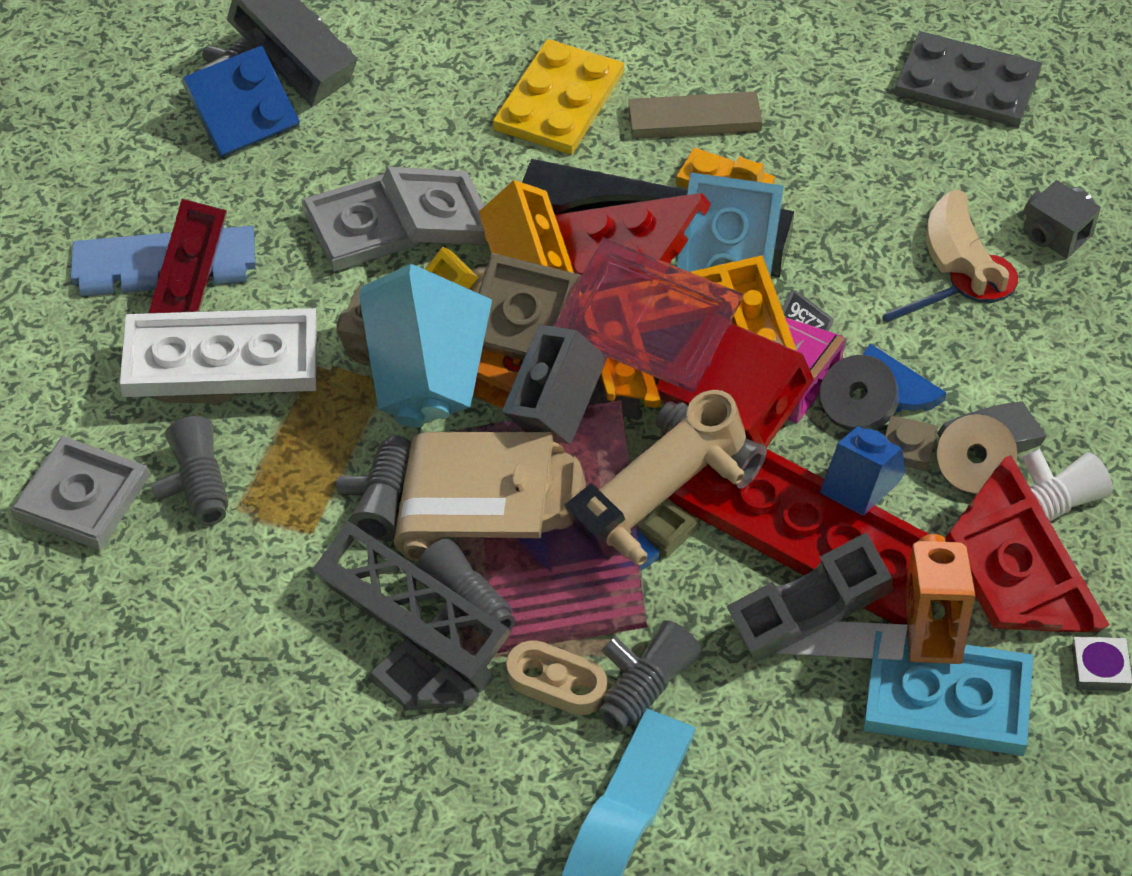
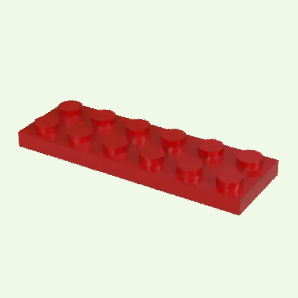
[668,449,930,625]

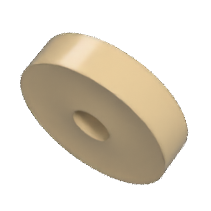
[937,414,1017,494]

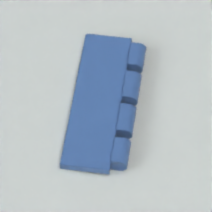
[71,225,256,297]

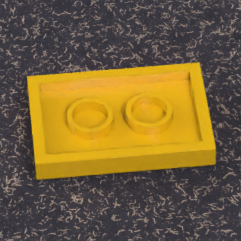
[493,39,624,155]

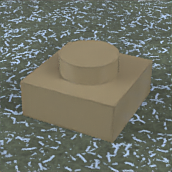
[885,415,938,472]

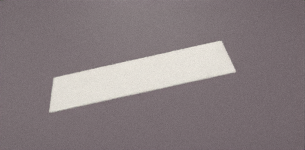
[777,621,908,660]

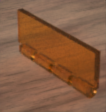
[244,366,377,533]

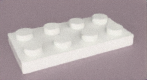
[120,308,317,397]

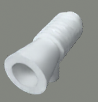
[1022,449,1113,521]

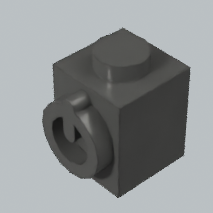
[1023,180,1101,259]

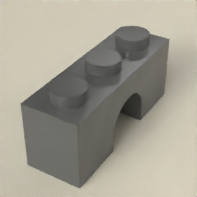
[726,532,894,662]

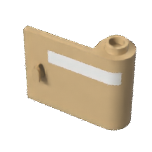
[394,432,553,562]

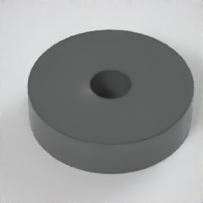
[820,355,899,431]

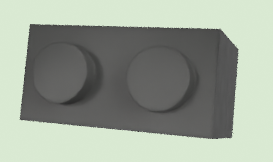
[502,325,607,445]

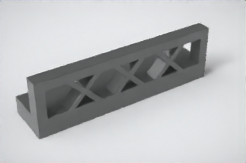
[312,521,511,692]

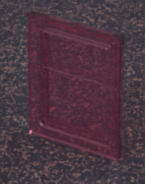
[554,237,743,393]

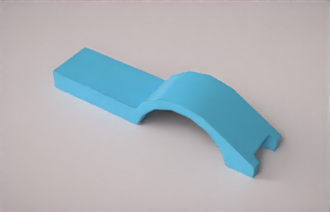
[562,708,695,876]

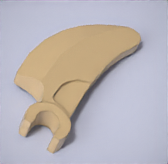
[926,190,1009,295]

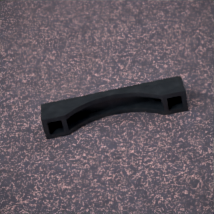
[522,159,794,278]

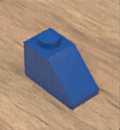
[820,426,905,516]

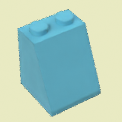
[359,264,492,428]

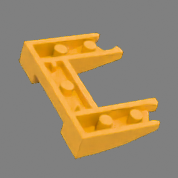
[578,255,797,408]

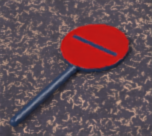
[882,254,1018,322]

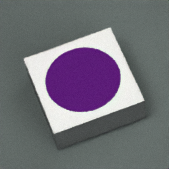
[1071,637,1132,691]

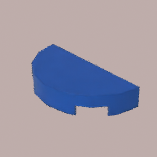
[863,343,947,412]

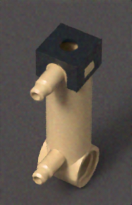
[564,390,746,565]

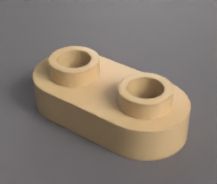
[506,641,607,715]

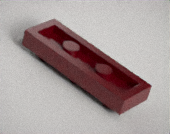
[148,199,227,314]

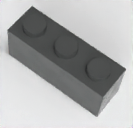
[227,0,358,107]

